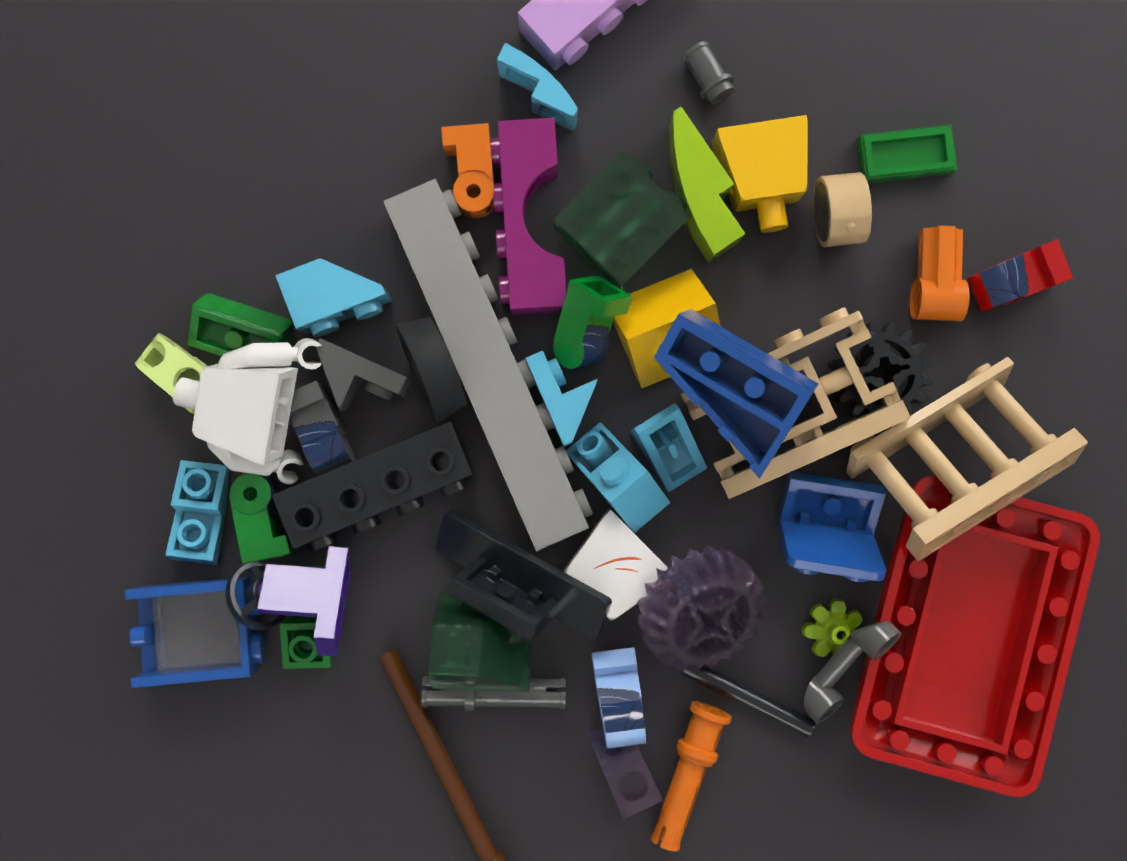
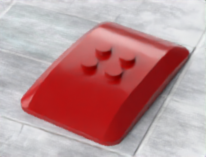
[850,475,1100,797]

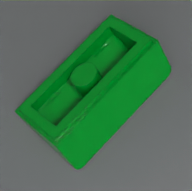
[187,293,293,356]

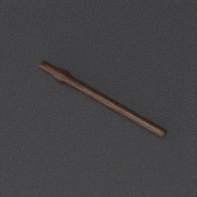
[379,648,507,861]

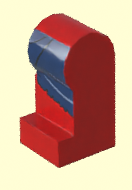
[967,239,1073,312]

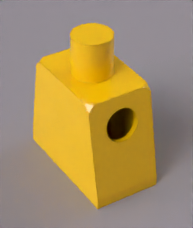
[711,115,808,233]

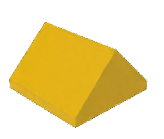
[613,269,721,389]

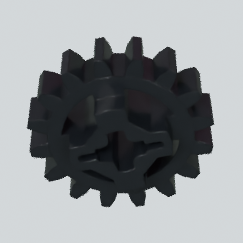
[827,322,934,417]

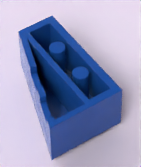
[654,309,818,479]

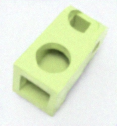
[135,333,207,414]

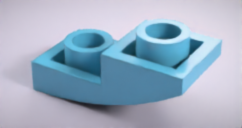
[165,460,229,565]

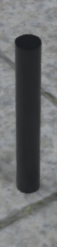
[681,657,816,738]

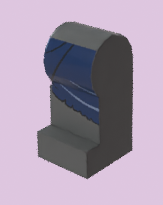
[289,380,355,476]

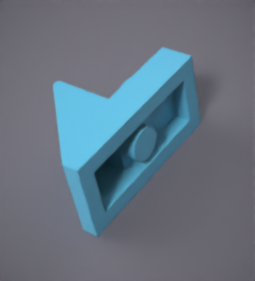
[525,351,597,447]

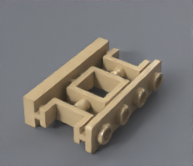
[681,307,911,499]

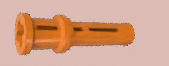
[650,701,732,852]

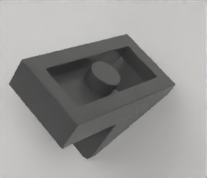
[315,338,413,413]

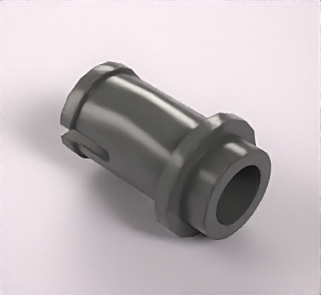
[682,41,735,105]

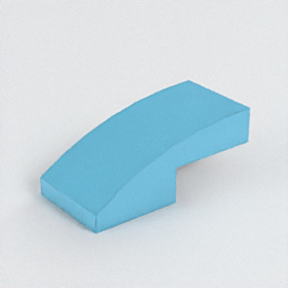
[497,43,578,131]

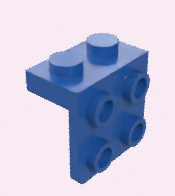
[777,471,887,582]

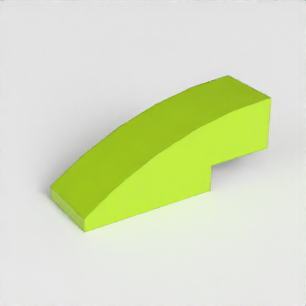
[669,107,745,264]

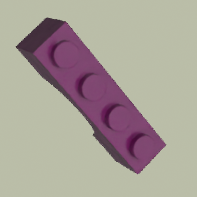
[490,117,566,316]

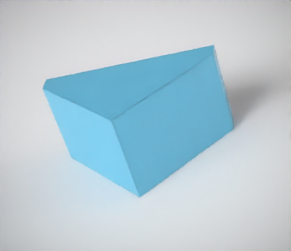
[630,403,707,493]

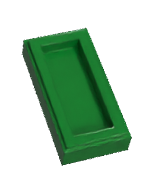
[856,124,958,183]

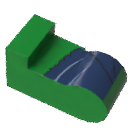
[553,275,633,369]
[230,473,300,564]

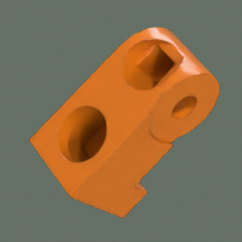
[441,123,495,219]

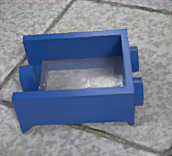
[125,576,266,688]

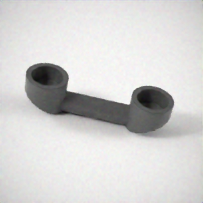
[804,621,902,724]

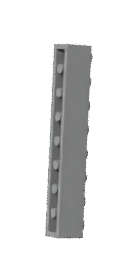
[383,178,593,551]

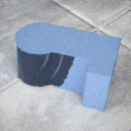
[591,647,646,749]

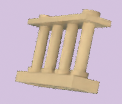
[846,357,1088,561]

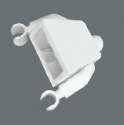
[173,338,322,484]

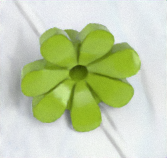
[801,598,863,657]

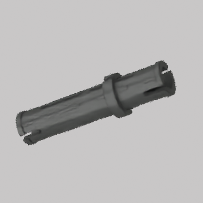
[421,673,566,711]

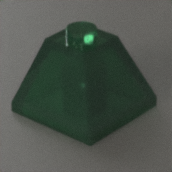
[428,593,532,692]

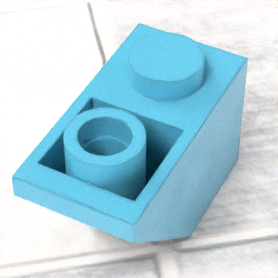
[275,258,392,337]
[566,422,670,533]

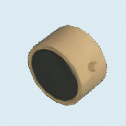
[813,172,872,248]

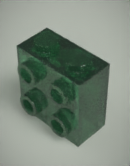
[554,151,690,291]

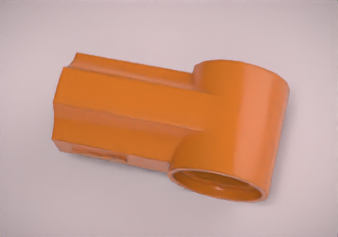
[909,226,970,322]

